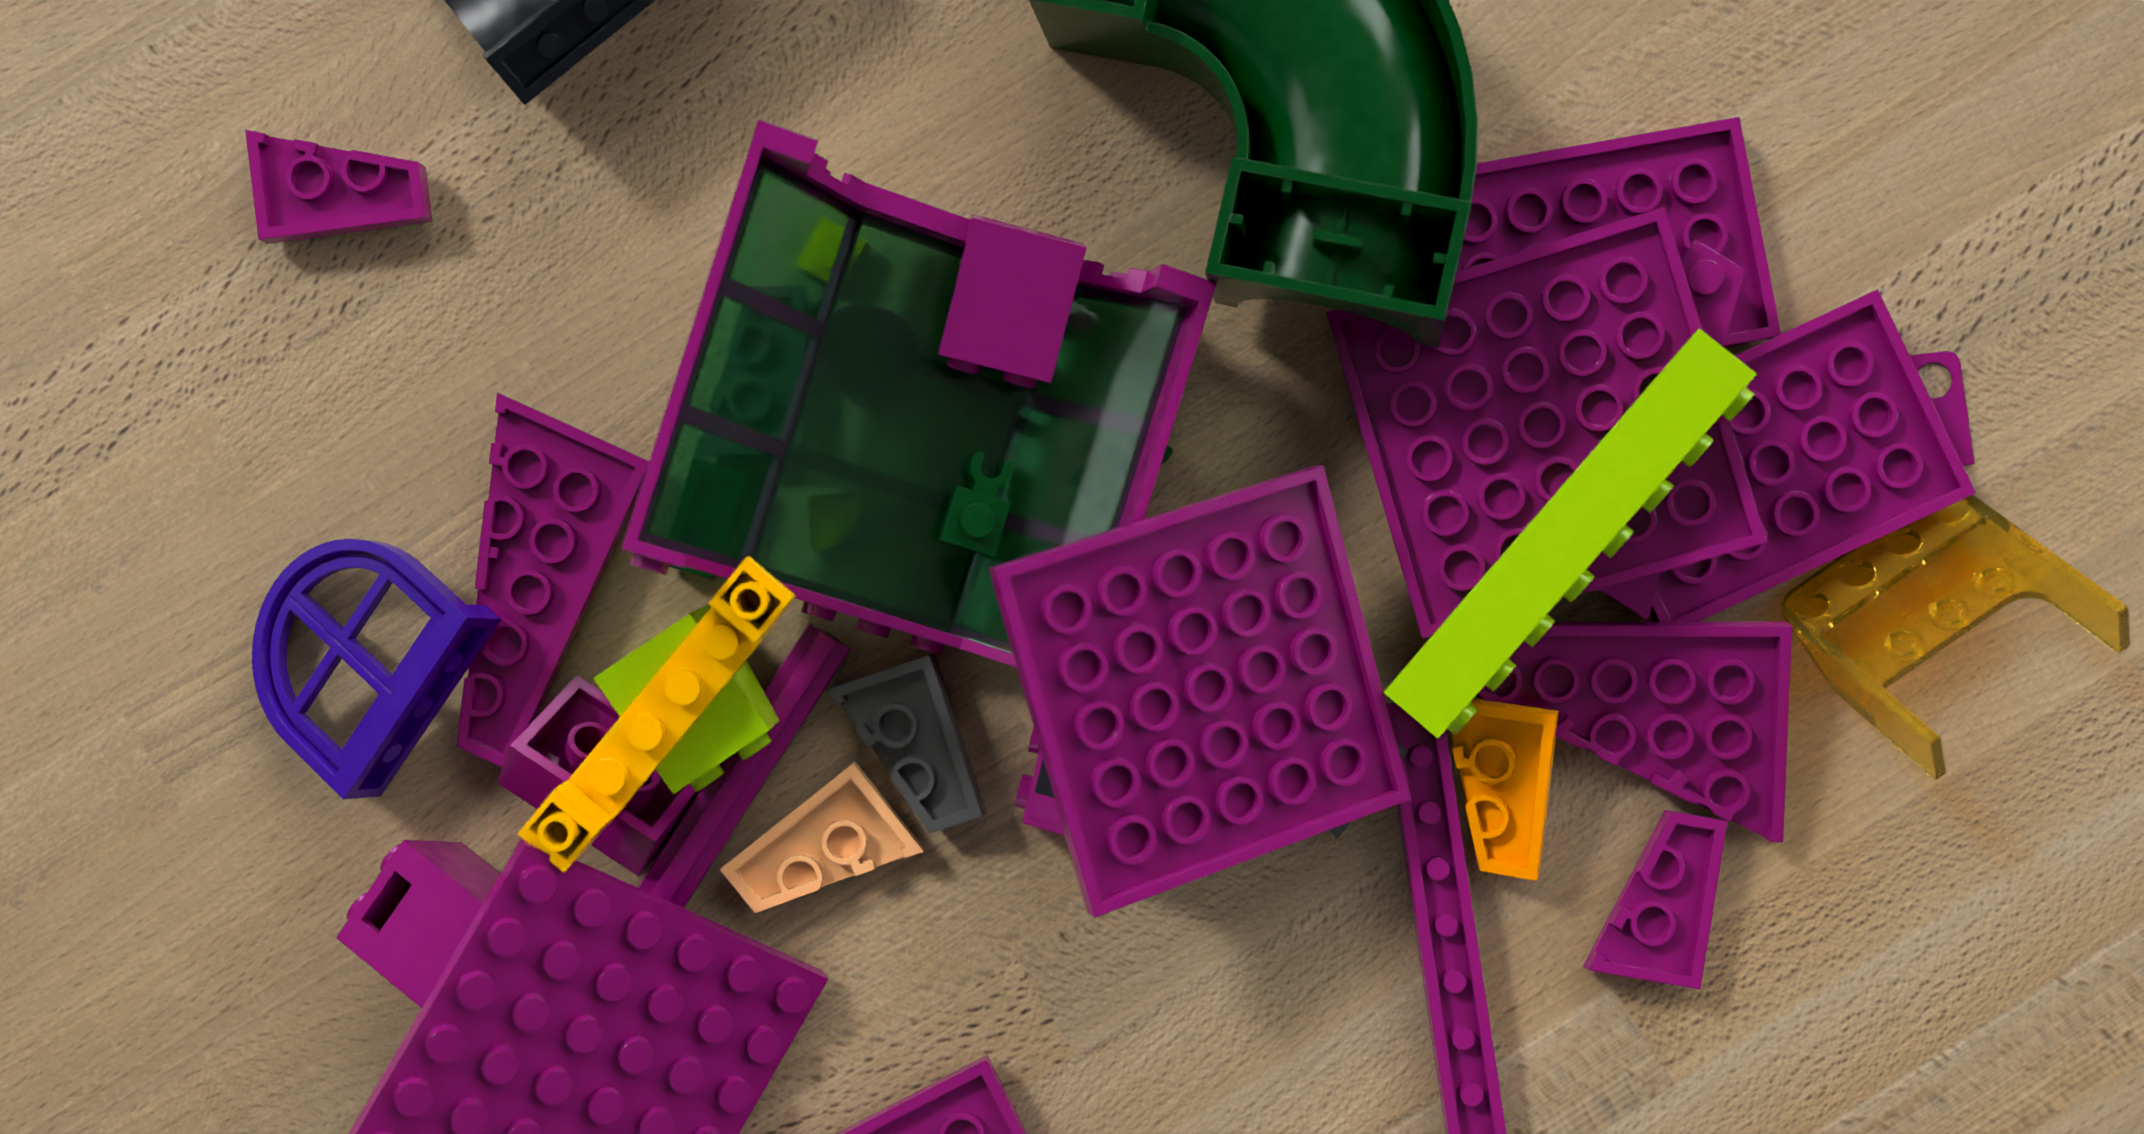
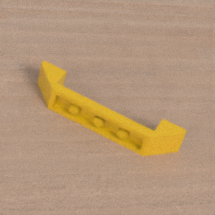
[517,556,796,873]

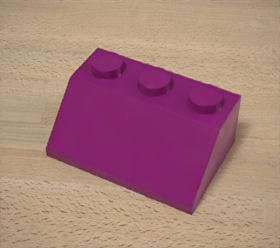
[497,675,700,877]

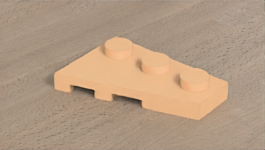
[720,761,924,913]

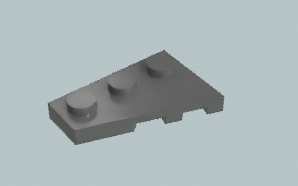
[826,654,987,833]

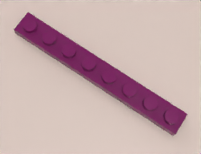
[1386,702,1507,1134]

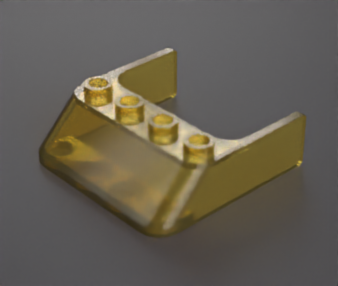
[1782,495,2130,780]

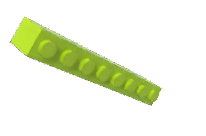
[1383,328,1757,739]

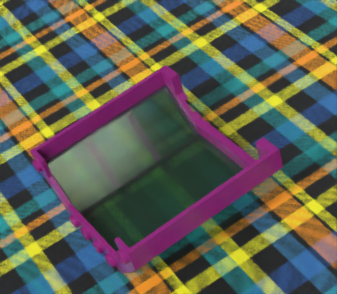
[621,119,1217,668]

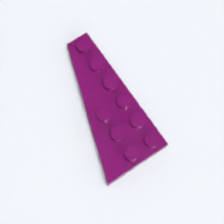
[456,393,649,767]

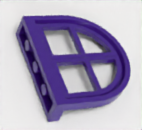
[252,539,502,800]

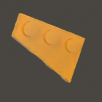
[1451,698,1559,881]

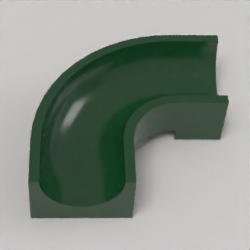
[1029,0,1478,348]

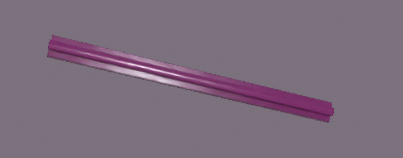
[637,622,851,908]

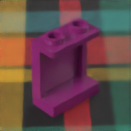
[938,213,1087,388]

